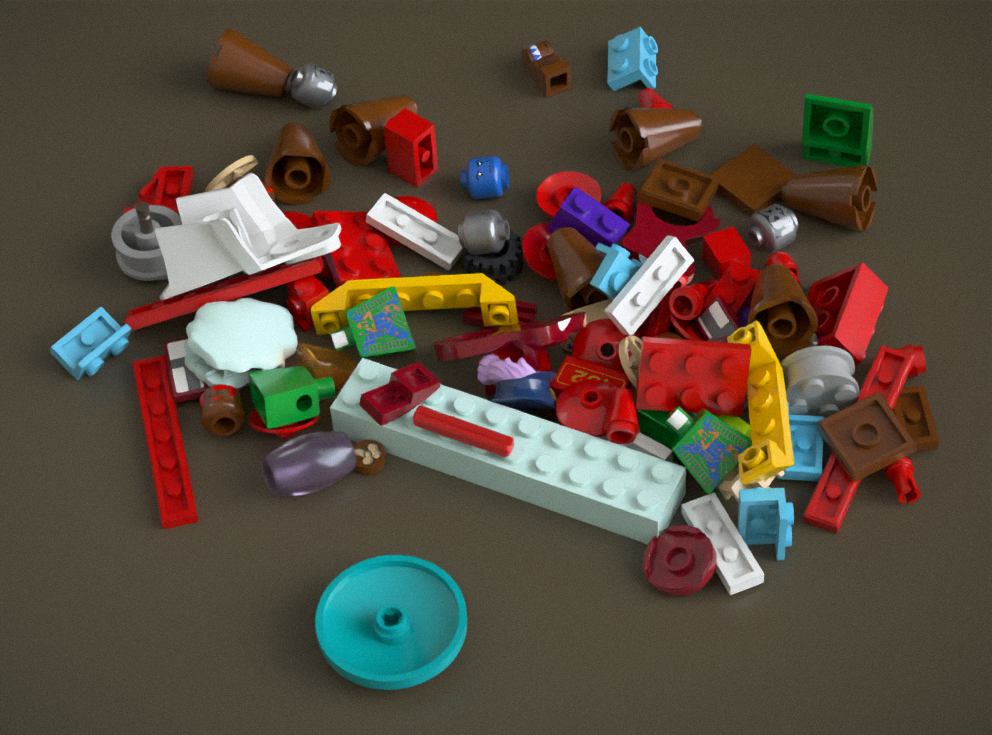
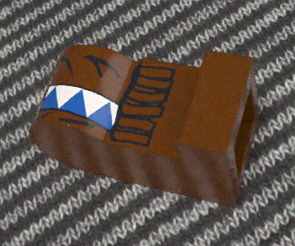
[522,41,571,98]

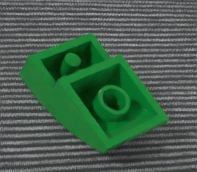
[801,93,873,167]

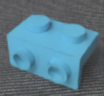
[607,27,658,91]
[589,243,643,301]
[50,307,132,381]
[777,402,824,482]
[737,487,794,560]

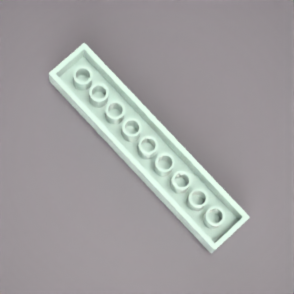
[330,358,686,544]

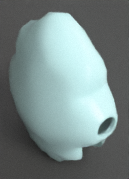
[184,298,298,390]

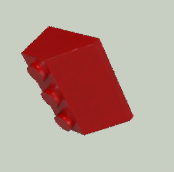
[784,262,889,367]

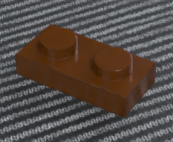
[893,385,939,452]

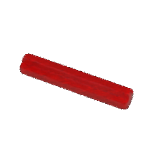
[413,406,514,457]

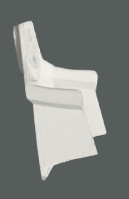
[154,173,342,300]

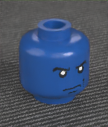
[461,156,509,200]

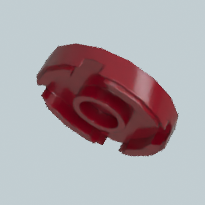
[642,525,717,597]

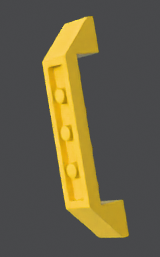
[311,273,518,335]
[727,320,794,485]

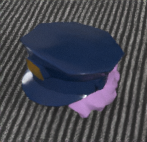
[477,353,557,411]

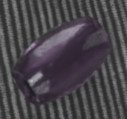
[261,431,356,496]

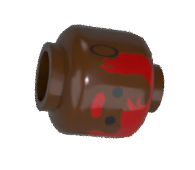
[199,384,246,436]

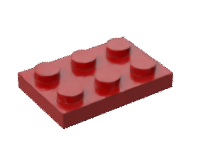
[310,211,402,288]
[635,337,752,416]

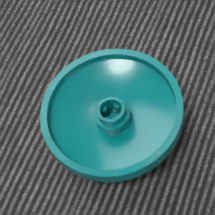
[315,555,467,690]

